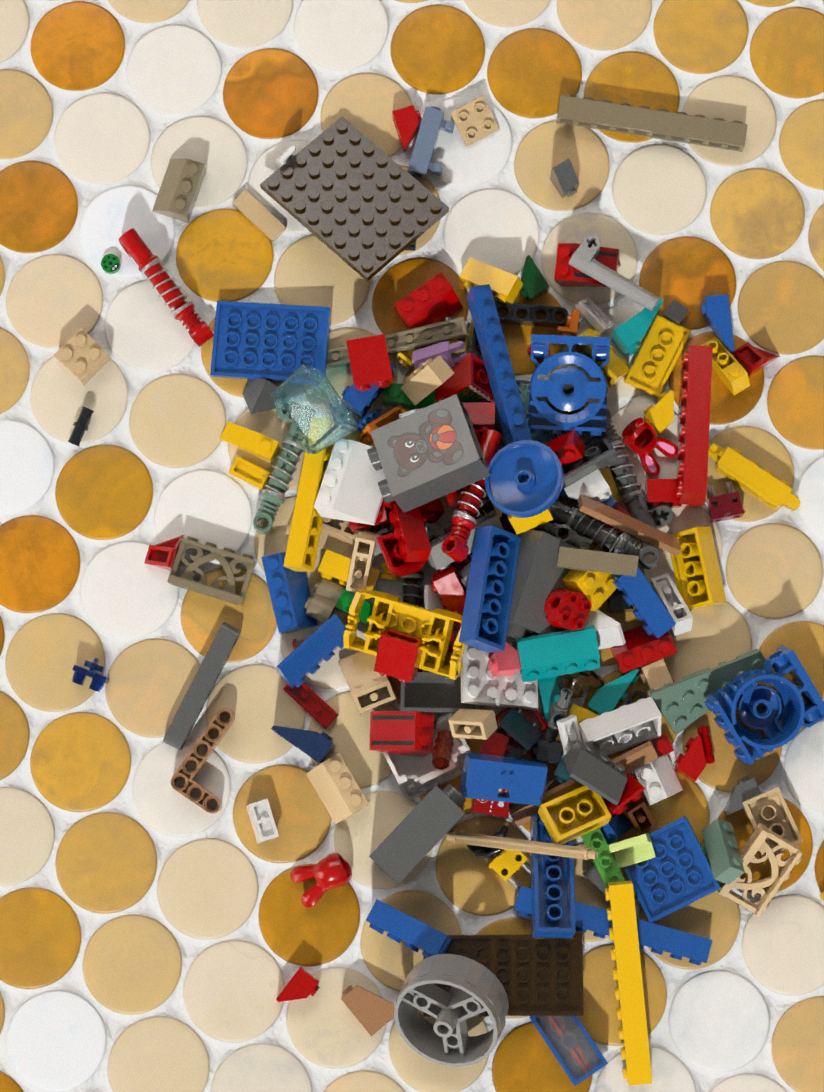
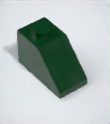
[519,255,550,303]

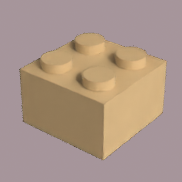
[54,328,111,385]

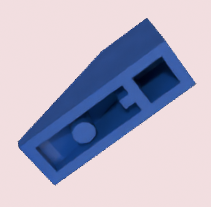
[700,294,735,354]

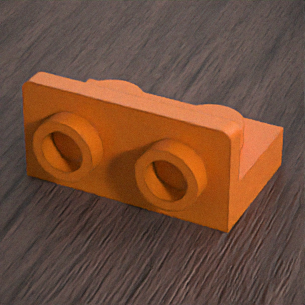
[557,309,580,336]

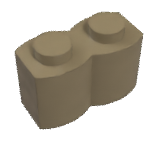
[304,578,344,623]

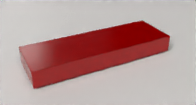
[283,683,339,729]

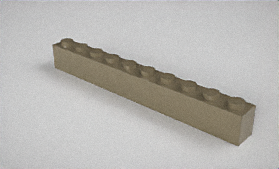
[556,94,748,152]

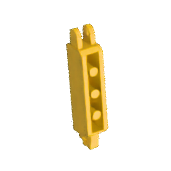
[708,443,801,511]

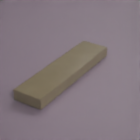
[557,547,639,577]

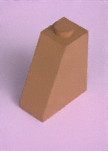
[341,985,395,1036]

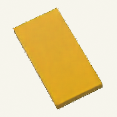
[624,314,691,399]

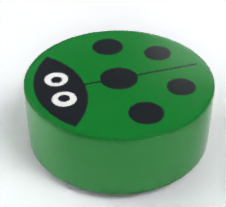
[101,254,121,274]

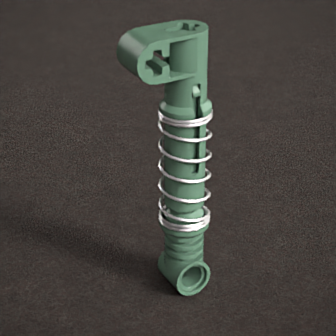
[253,399,316,535]

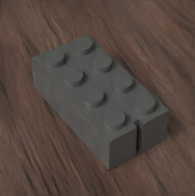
[400,672,479,714]

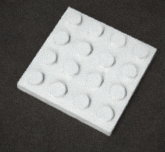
[461,634,538,710]

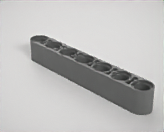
[163,622,241,750]

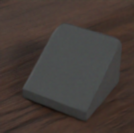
[663,299,689,325]

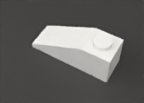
[650,573,693,636]

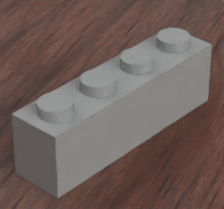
[428,512,504,570]

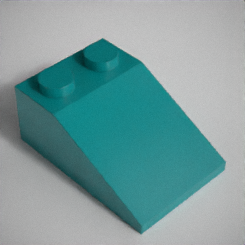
[611,298,663,357]

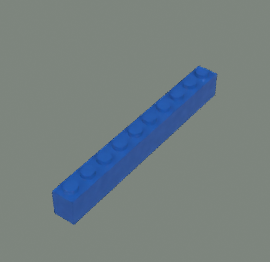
[466,284,532,445]
[513,886,712,966]

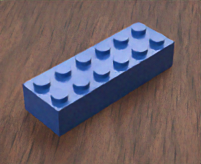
[459,525,521,653]
[530,814,576,938]

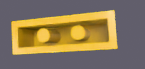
[459,257,523,304]
[318,549,381,591]

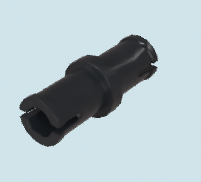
[68,406,94,446]

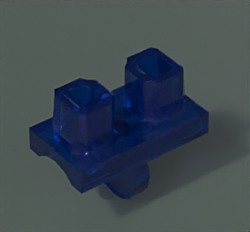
[72,658,109,692]

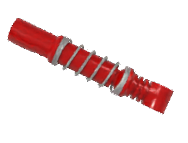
[118,228,214,347]
[441,429,502,562]

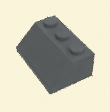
[562,435,618,487]
[563,740,628,806]

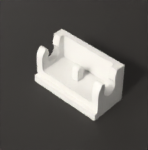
[246,799,279,844]

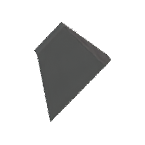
[242,378,285,414]

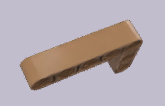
[171,708,235,814]

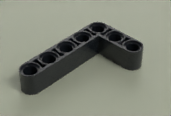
[472,301,569,359]

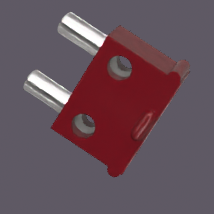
[707,481,745,523]

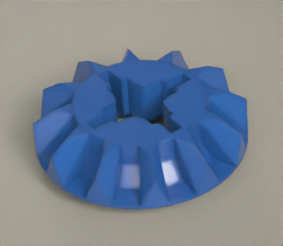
[356,409,382,432]

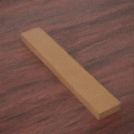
[578,493,681,556]

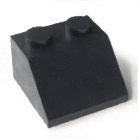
[497,708,542,752]

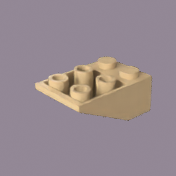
[338,652,396,715]

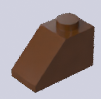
[623,800,657,835]

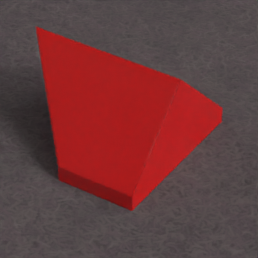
[733,342,780,377]
[144,535,184,571]

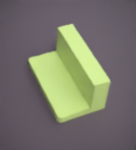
[608,834,656,868]

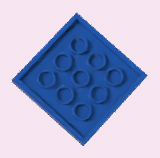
[623,816,722,923]

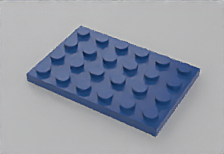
[210,301,331,384]

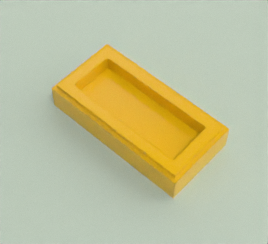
[228,456,272,490]

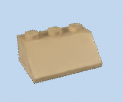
[306,753,369,824]

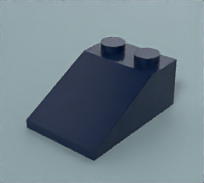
[271,725,334,764]

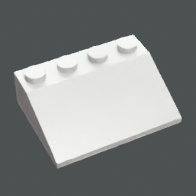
[314,438,386,525]

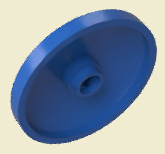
[485,440,564,518]

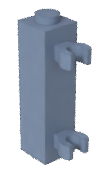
[408,106,455,180]

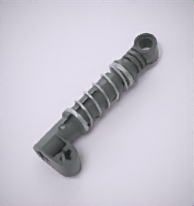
[598,408,674,529]
[530,500,659,570]

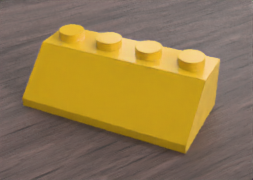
[670,526,727,610]

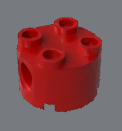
[544,588,592,630]

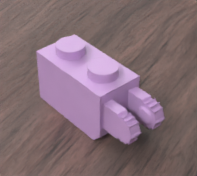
[412,341,468,370]

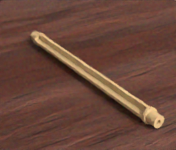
[446,831,598,860]

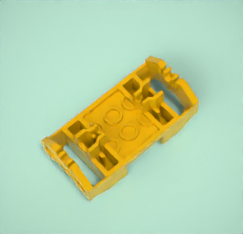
[343,588,466,680]

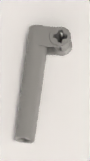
[569,235,660,311]

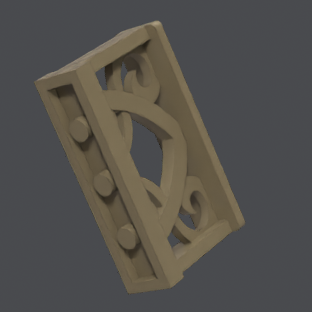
[167,536,257,607]

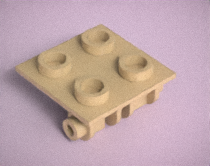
[450,95,499,147]

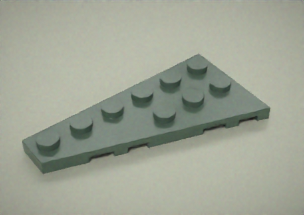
[648,649,765,735]

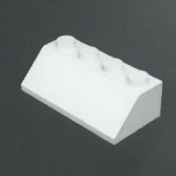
[579,696,662,756]

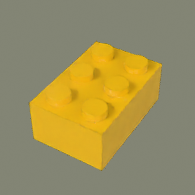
[538,786,612,845]

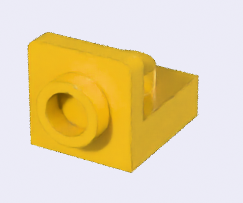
[397,348,422,371]

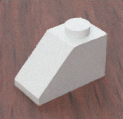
[564,469,612,502]

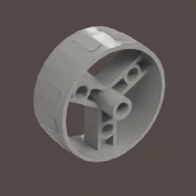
[394,954,509,1067]

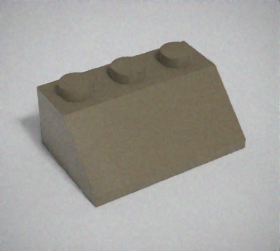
[152,158,206,223]

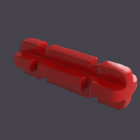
[697,726,715,764]

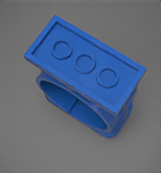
[528,334,610,436]
[704,645,824,766]

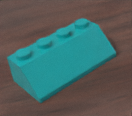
[517,625,600,682]

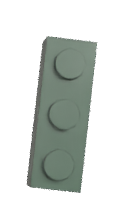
[702,818,745,885]

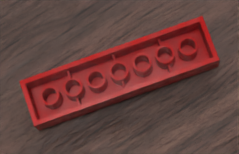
[676,345,713,506]

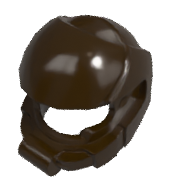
[557,670,604,698]

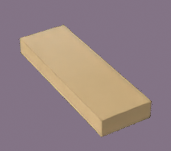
[232,190,286,242]

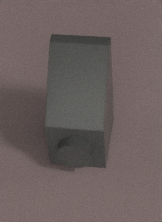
[550,159,579,198]
[724,776,761,816]

